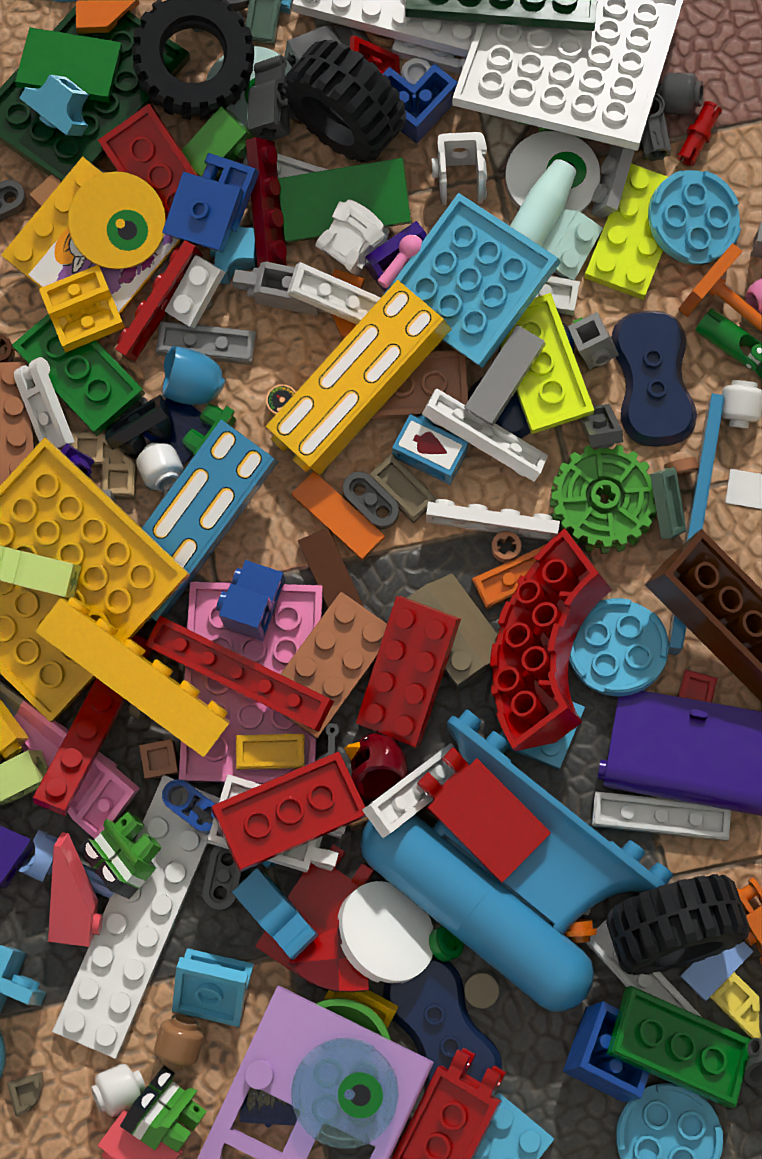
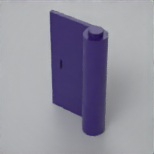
[597,691,762,816]

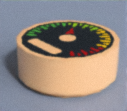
[266,385,296,416]

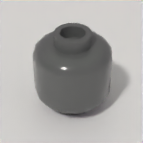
[656,72,704,115]

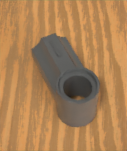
[641,93,672,161]

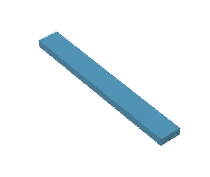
[668,393,724,655]

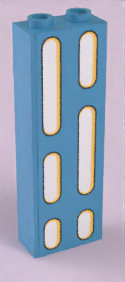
[142,419,279,623]

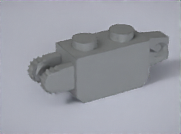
[232,262,331,316]

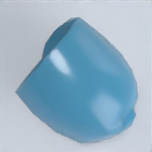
[162,346,225,405]

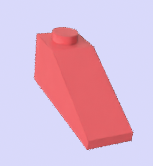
[48,832,103,947]

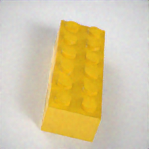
[34,597,229,757]

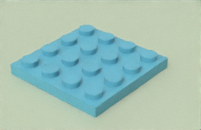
[384,193,561,368]

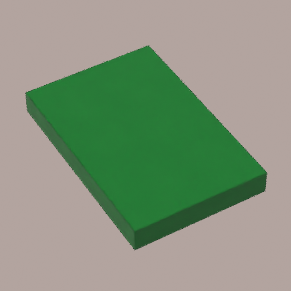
[15,27,123,103]

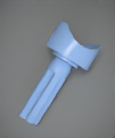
[19,829,114,899]

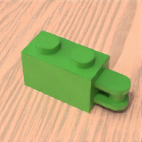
[182,106,255,182]

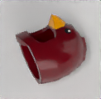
[344,733,408,801]

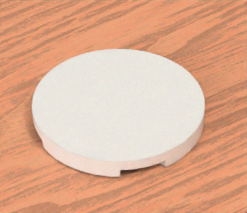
[337,881,434,984]

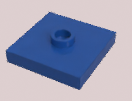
[162,172,244,253]

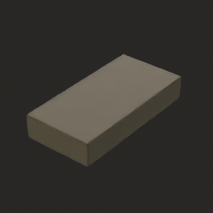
[369,453,437,524]

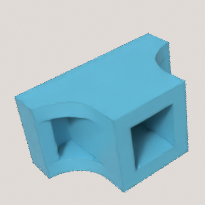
[20,75,89,136]
[210,226,257,284]

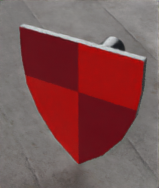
[288,927,369,992]

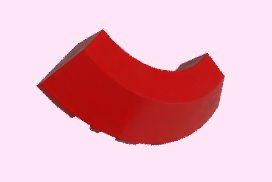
[490,528,612,751]

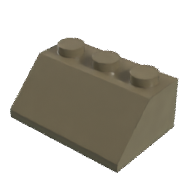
[407,574,497,692]

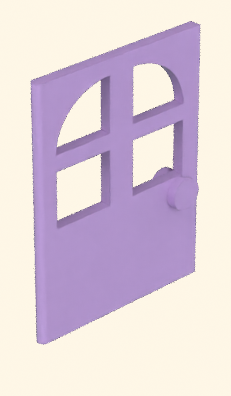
[197,985,434,1159]

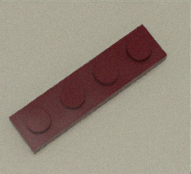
[246,137,287,267]

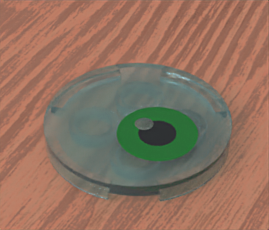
[291,1038,399,1149]

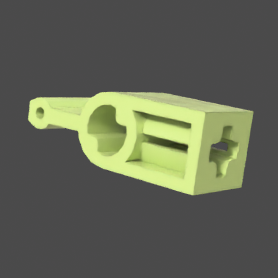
[0,546,82,598]
[0,750,48,806]

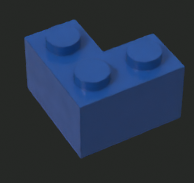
[383,64,458,144]
[216,560,285,642]
[563,1001,650,1102]

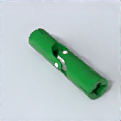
[695,308,762,378]

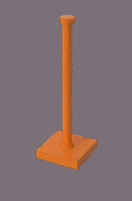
[678,243,762,332]

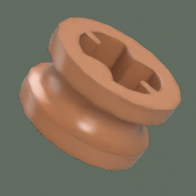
[491,531,521,563]

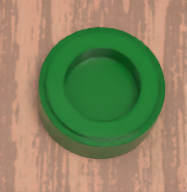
[429,926,464,962]

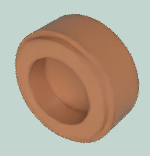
[664,457,698,477]

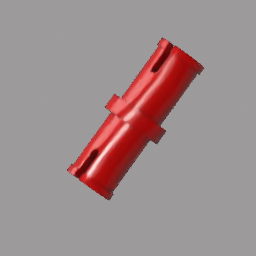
[676,101,722,166]

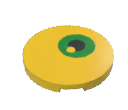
[68,172,166,270]

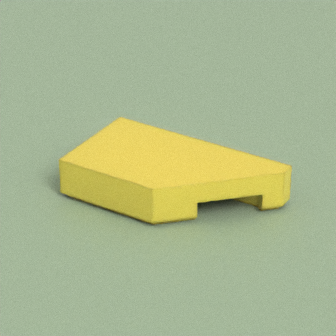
[709,972,761,1039]

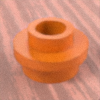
[564,919,597,943]

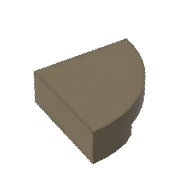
[7,1072,44,1117]

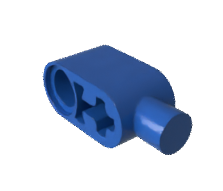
[162,779,215,835]

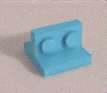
[0,945,46,1013]
[172,948,254,1027]

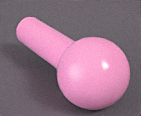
[377,235,423,289]

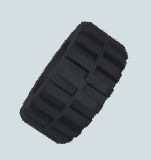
[132,0,254,120]
[283,40,406,163]
[606,874,750,975]

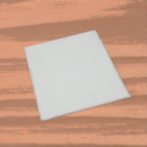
[725,469,762,509]

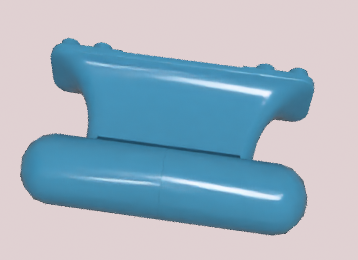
[360,709,674,1012]

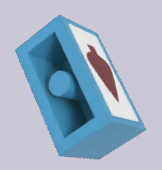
[392,414,469,485]

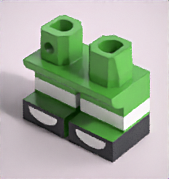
[78,812,162,899]
[120,1065,207,1153]

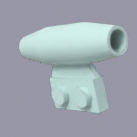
[510,159,603,280]

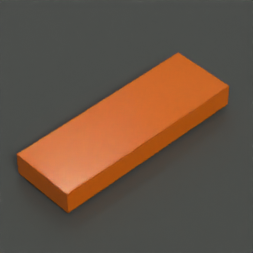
[291,471,385,562]
[472,544,546,610]

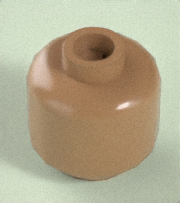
[154,1015,204,1071]

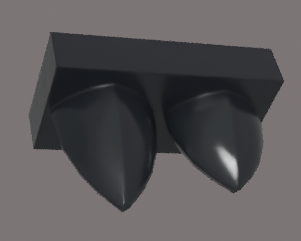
[105,394,172,459]

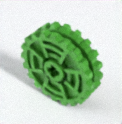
[550,445,657,554]

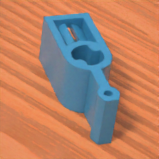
[232,868,319,960]

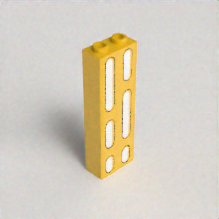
[266,280,452,475]

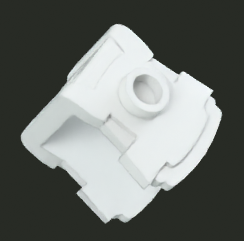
[432,132,487,206]
[315,200,390,276]

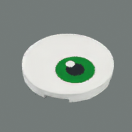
[505,131,600,213]

